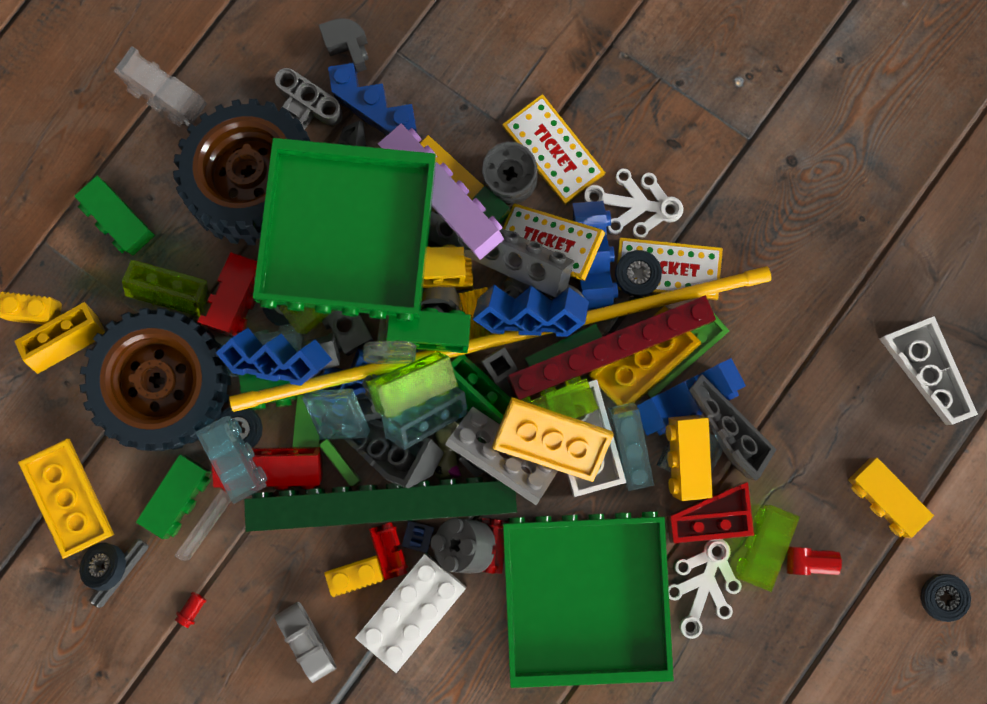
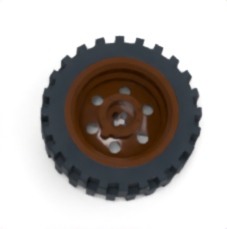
[173,98,311,245]
[79,308,231,451]

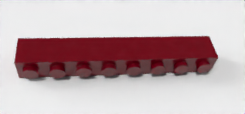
[507,295,716,400]

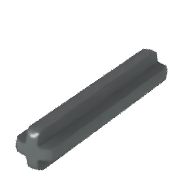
[89,539,149,608]

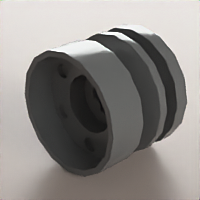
[482,142,537,205]

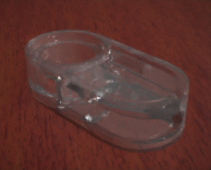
[363,341,416,364]

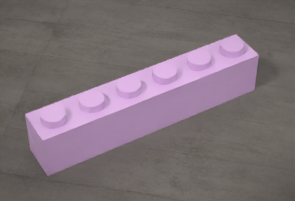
[378,123,504,260]

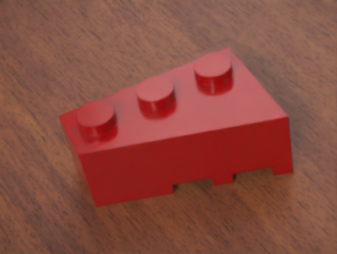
[197,252,257,337]
[667,482,754,543]

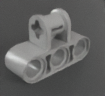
[275,68,343,130]
[275,602,337,683]

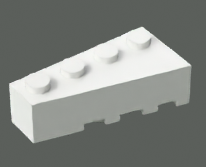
[879,316,978,425]

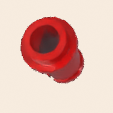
[175,592,207,628]

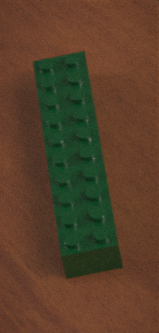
[244,477,517,532]

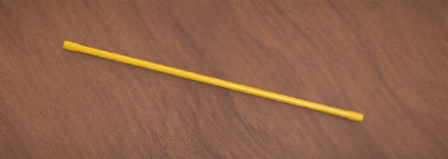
[229,266,771,412]

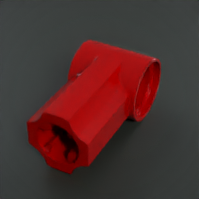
[786,547,842,575]

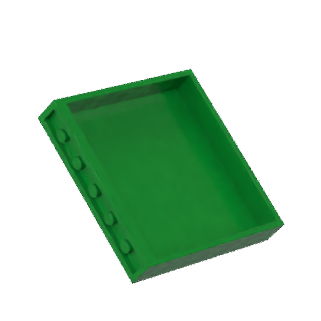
[253,138,436,322]
[503,511,674,688]

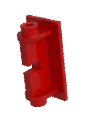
[482,518,508,574]
[369,522,408,581]

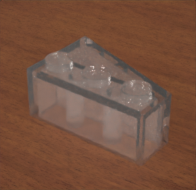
[114,46,207,127]

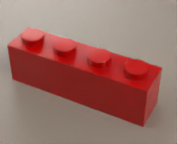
[211,447,323,491]

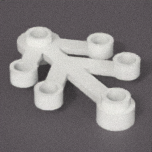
[584,168,683,239]
[668,539,742,639]

